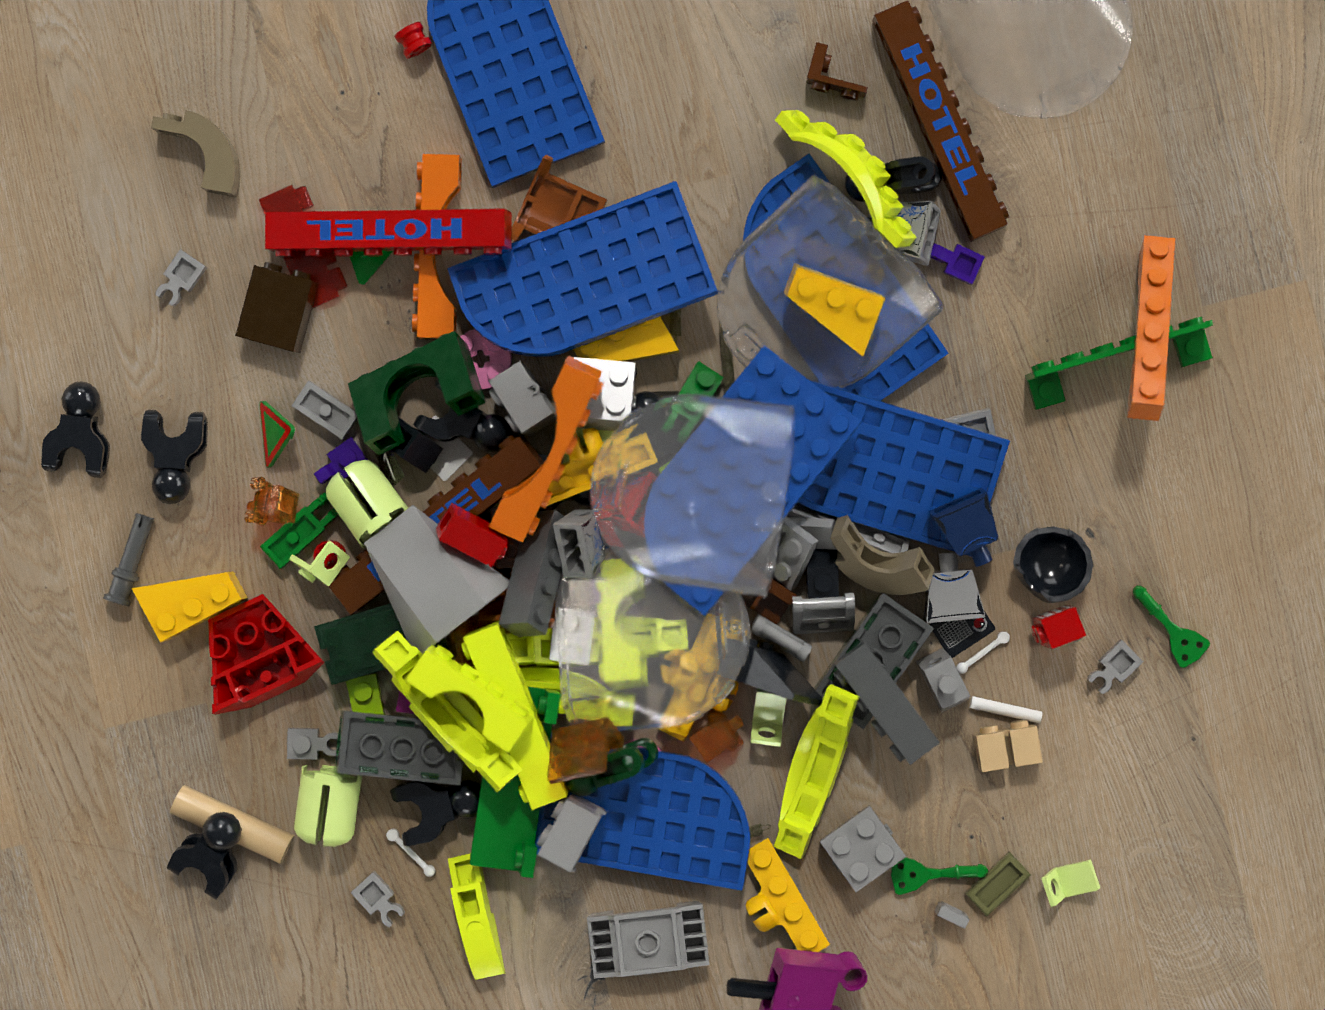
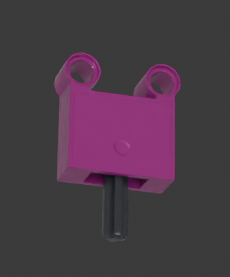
[726,948,868,1010]

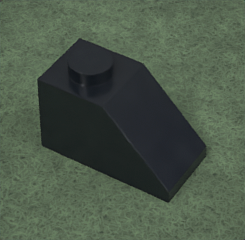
[391,416,444,473]
[806,549,839,599]

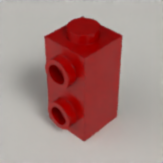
[436,503,508,567]

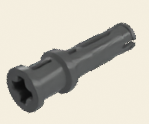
[103,513,154,606]

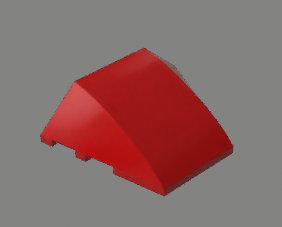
[208,594,325,715]

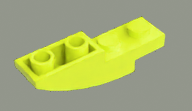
[448,853,506,980]

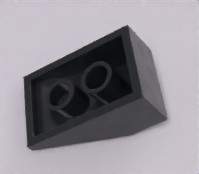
[716,636,823,706]

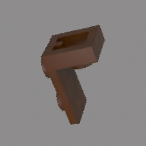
[806,42,868,100]

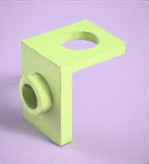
[289,541,350,587]
[750,689,787,747]
[1041,860,1100,907]

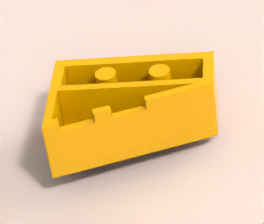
[784,263,885,356]
[573,316,679,362]
[131,571,248,642]

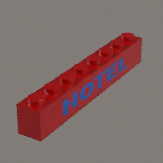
[265,208,512,258]

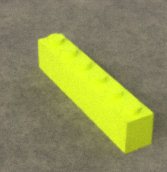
[461,621,569,810]

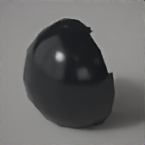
[1013,526,1093,604]

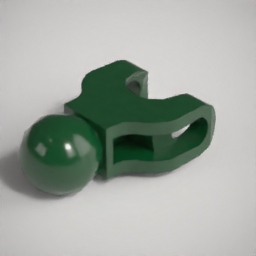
[563,738,658,796]

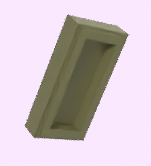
[965,852,1031,916]

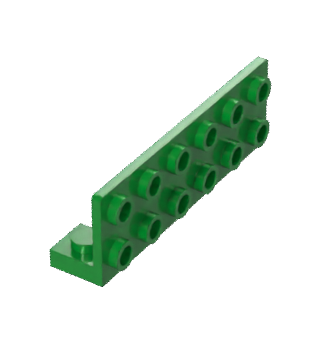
[1025,316,1214,410]
[469,686,561,878]

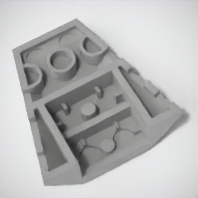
[364,505,510,654]

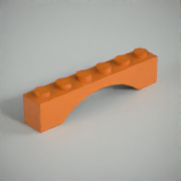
[412,154,462,340]
[1127,235,1175,421]
[489,356,604,543]

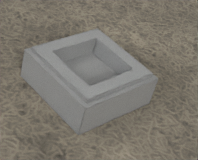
[934,901,970,929]

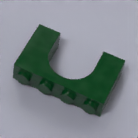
[348,331,486,455]

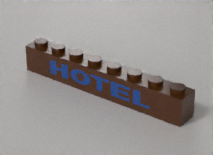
[872,0,1009,242]
[329,435,544,615]

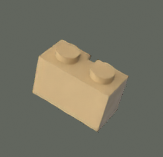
[973,720,1043,772]

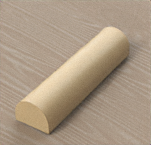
[170,785,295,864]

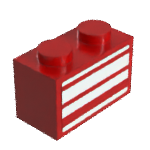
[1030,605,1087,649]

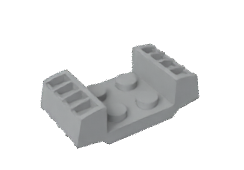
[587,901,710,979]

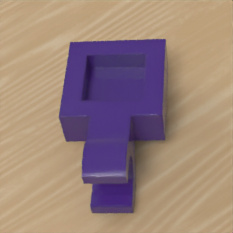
[930,243,985,285]
[314,437,368,485]

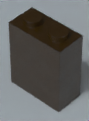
[235,262,319,353]

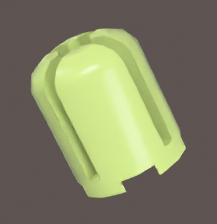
[326,460,408,548]
[294,765,362,847]

